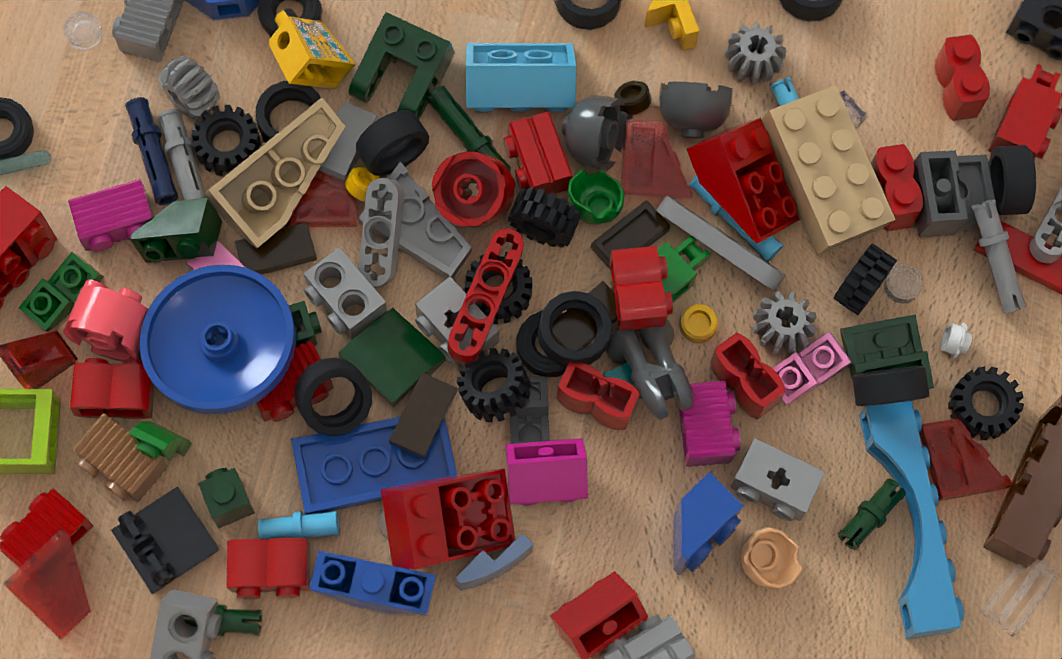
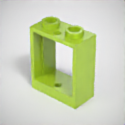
[0,389,61,474]

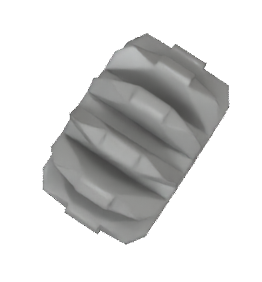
[725,21,787,85]
[158,55,220,119]
[752,291,817,356]

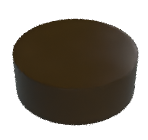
[614,81,652,115]

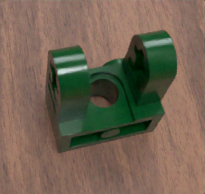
[349,12,455,120]

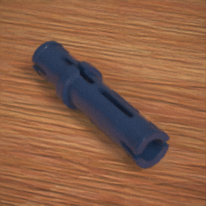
[125,97,179,205]

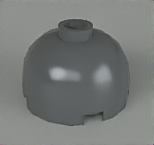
[659,82,733,138]
[562,95,627,171]

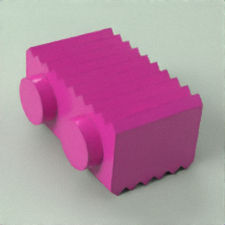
[68,179,154,252]
[678,381,740,467]

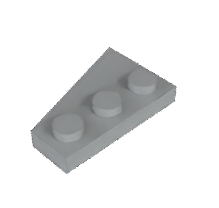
[358,162,472,279]

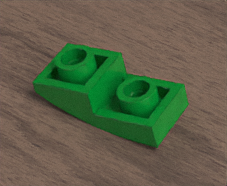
[19,252,104,332]
[129,421,192,460]

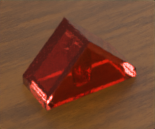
[0,331,78,389]

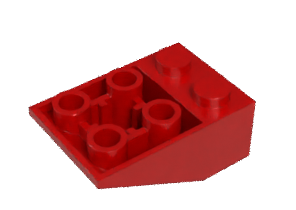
[686,117,800,243]
[0,186,57,309]
[381,468,515,570]

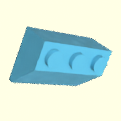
[466,43,576,112]

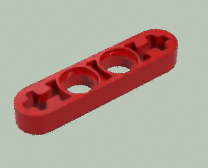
[447,228,524,363]

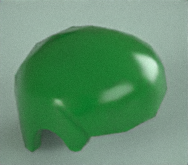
[568,170,625,224]

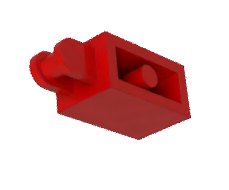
[988,64,1062,159]

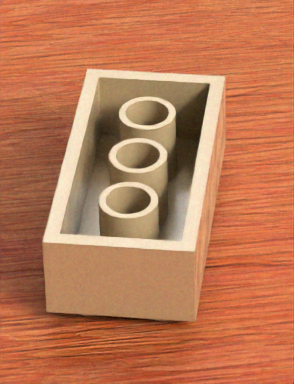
[762,84,896,255]

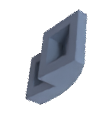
[455,533,533,591]

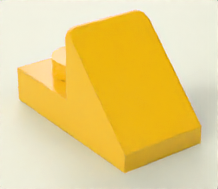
[644,0,699,51]

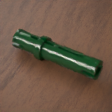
[426,85,511,171]

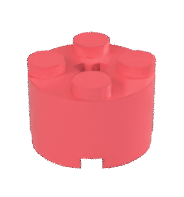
[63,280,149,362]

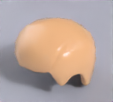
[740,527,802,589]

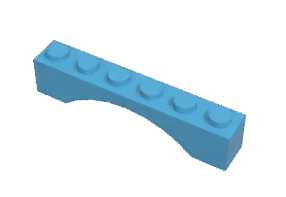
[859,401,964,639]

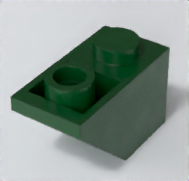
[130,198,222,263]

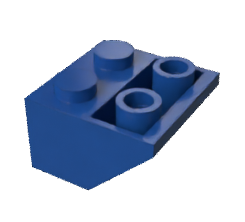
[674,472,743,575]

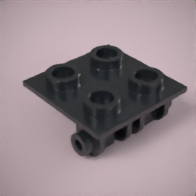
[111,486,219,594]

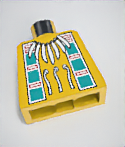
[269,8,356,89]

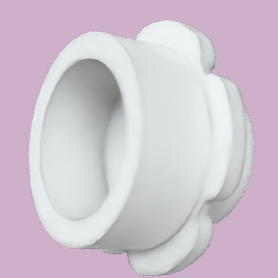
[940,323,972,358]

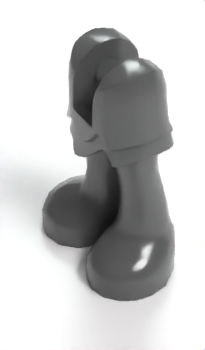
[606,319,694,420]

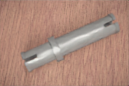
[158,109,205,200]
[971,199,1027,313]

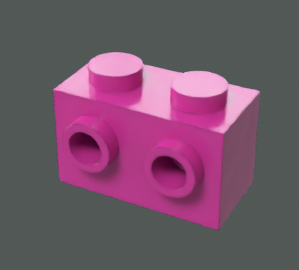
[506,438,588,505]

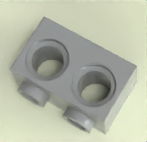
[303,247,387,340]
[150,589,221,659]

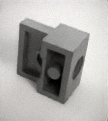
[912,150,995,237]

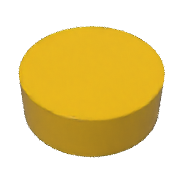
[345,167,380,202]
[680,304,718,343]

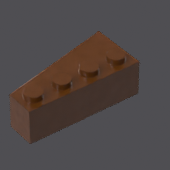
[983,395,1062,569]

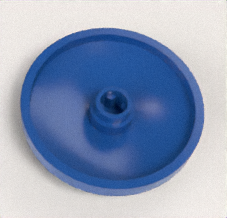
[140,265,296,414]

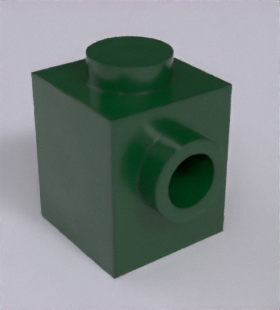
[198,468,255,528]

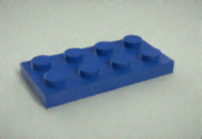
[291,416,457,515]

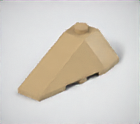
[204,98,346,249]

